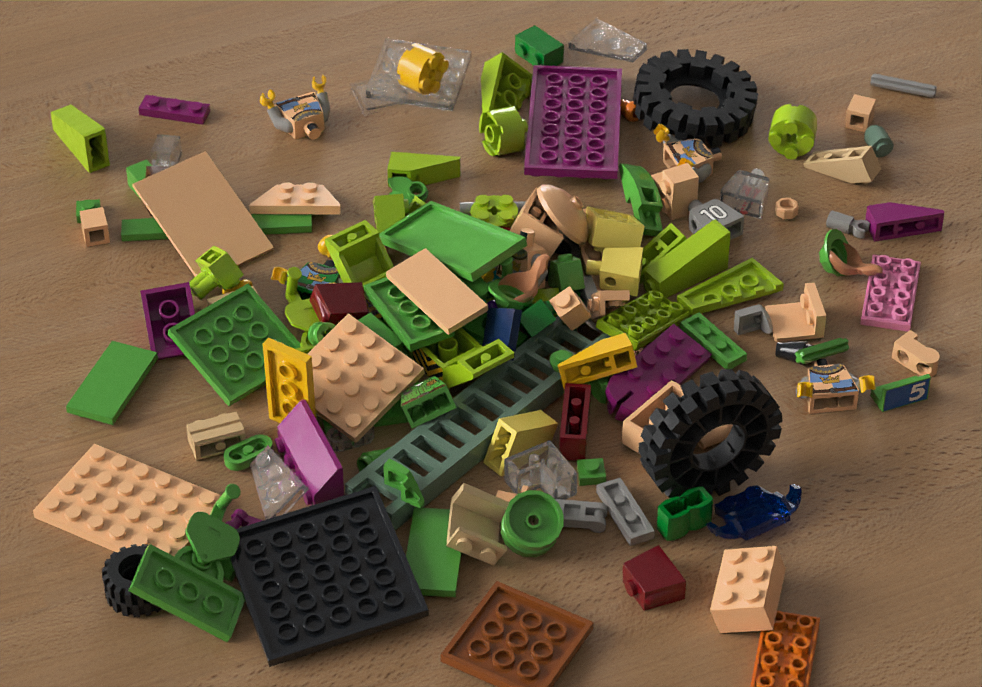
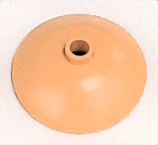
[537,184,589,245]

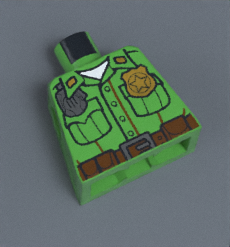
[401,376,457,428]

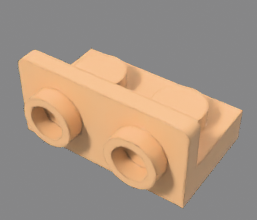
[587,290,630,319]

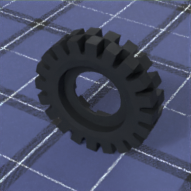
[633,49,758,147]

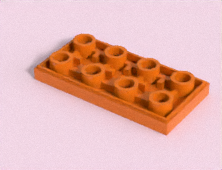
[750,610,820,687]

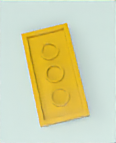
[263,338,316,423]

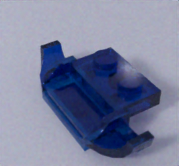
[706,484,802,541]

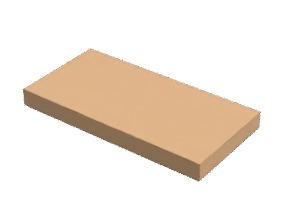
[386,248,488,335]

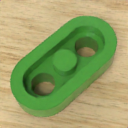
[224,434,273,471]

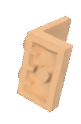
[765,283,826,342]

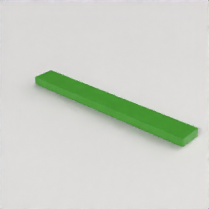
[121,214,312,241]

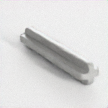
[870,74,937,97]

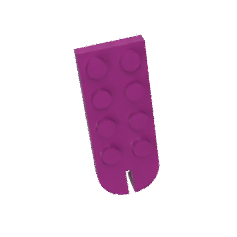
[605,324,712,422]

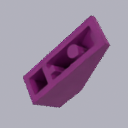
[865,202,944,242]

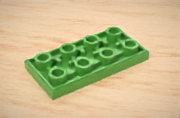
[66,341,158,425]
[406,507,462,597]

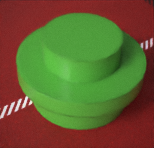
[550,350,574,373]

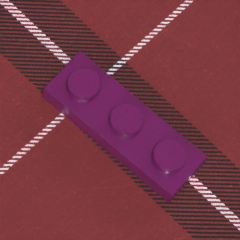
[138,95,210,125]

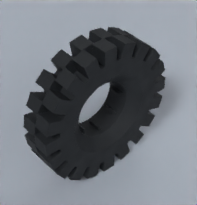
[639,369,783,498]

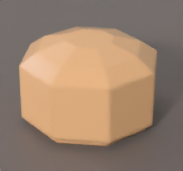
[775,198,799,219]

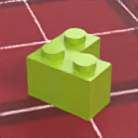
[373,194,409,234]

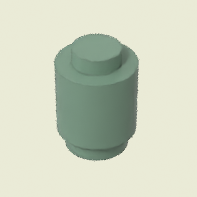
[864,125,894,157]

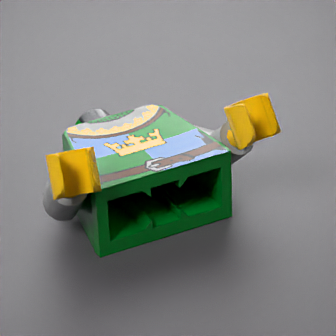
[271,260,343,300]

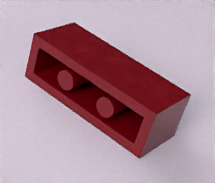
[559,383,591,461]

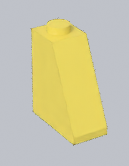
[483,410,558,476]

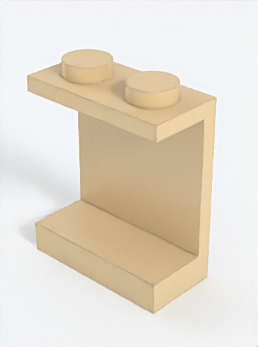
[446,483,509,566]

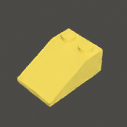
[586,206,645,252]

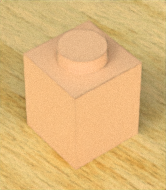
[845,94,876,132]
[80,207,110,247]
[549,286,592,331]

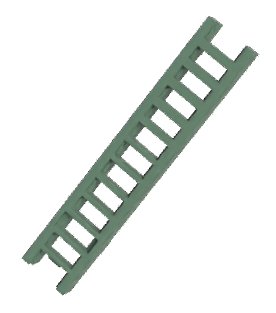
[345,315,611,531]

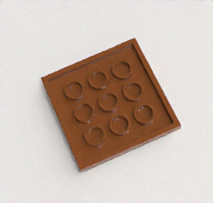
[440,581,594,687]

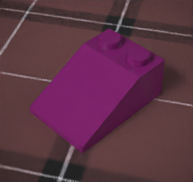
[140,282,195,360]

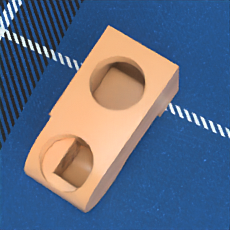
[892,330,940,377]

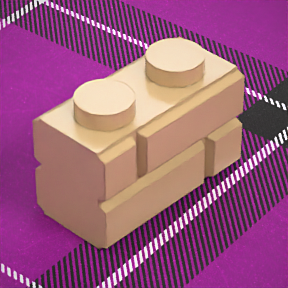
[186,411,246,461]

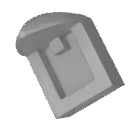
[734,304,773,335]

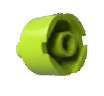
[768,104,817,160]
[479,106,528,156]
[470,195,518,227]

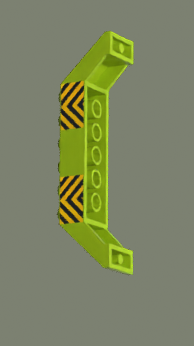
[325,220,514,388]

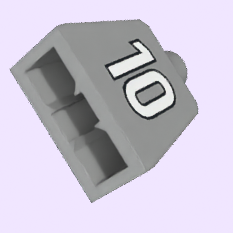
[688,199,744,240]

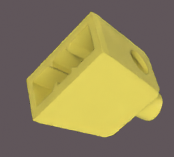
[586,247,643,296]

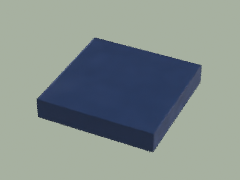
[482,308,522,361]

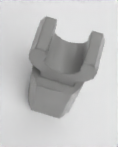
[826,210,870,239]

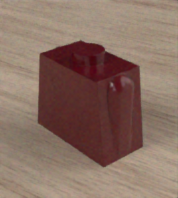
[309,282,369,325]
[622,545,686,611]

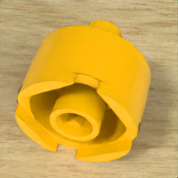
[397,43,449,95]

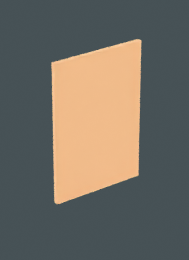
[132,151,274,276]

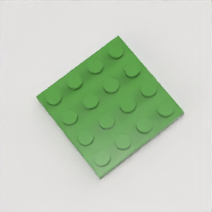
[168,284,300,406]

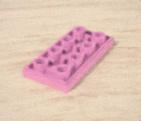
[860,255,921,332]

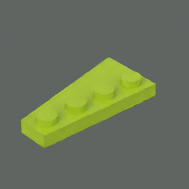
[677,258,784,316]

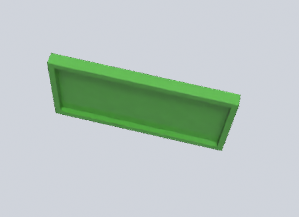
[379,201,527,282]

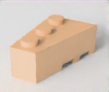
[509,187,564,256]

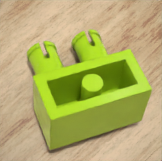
[189,246,244,300]

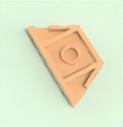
[249,183,341,214]

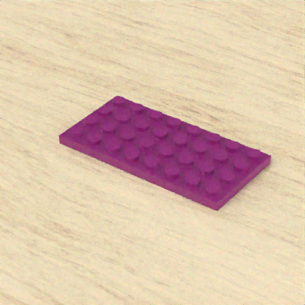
[524,65,622,180]

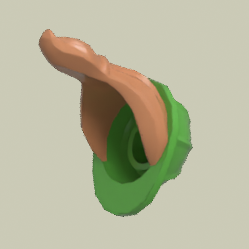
[819,229,883,276]
[488,254,551,311]

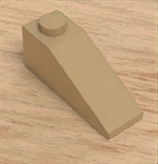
[804,146,881,184]

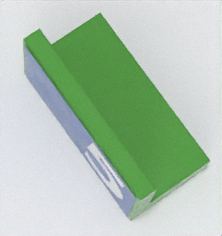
[870,374,931,412]

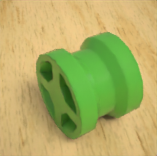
[308,322,336,346]

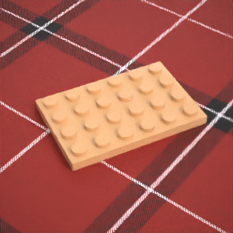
[33,444,221,556]

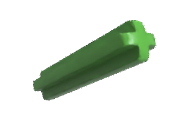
[795,338,849,364]

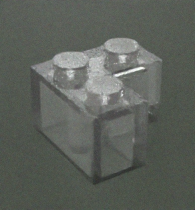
[504,440,577,500]

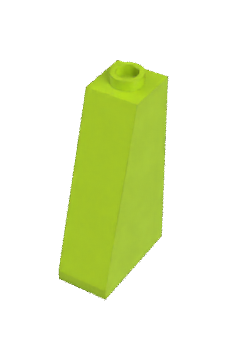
[51,105,110,173]
[643,219,731,298]

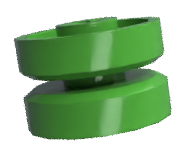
[501,490,564,557]

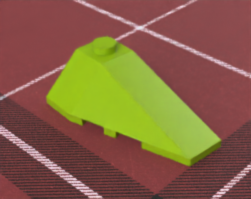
[481,52,533,113]

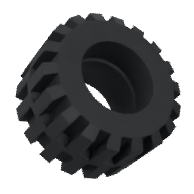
[102,544,162,617]

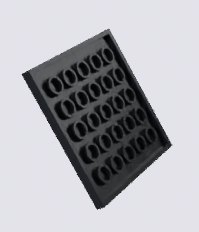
[229,486,429,667]

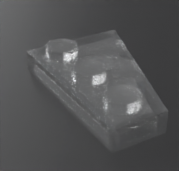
[568,18,647,63]
[250,445,309,520]

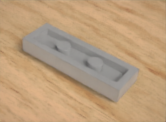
[596,477,655,546]

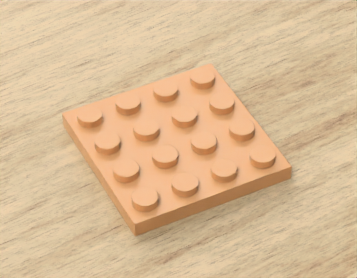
[308,313,425,443]

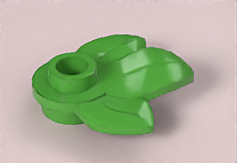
[388,176,428,205]

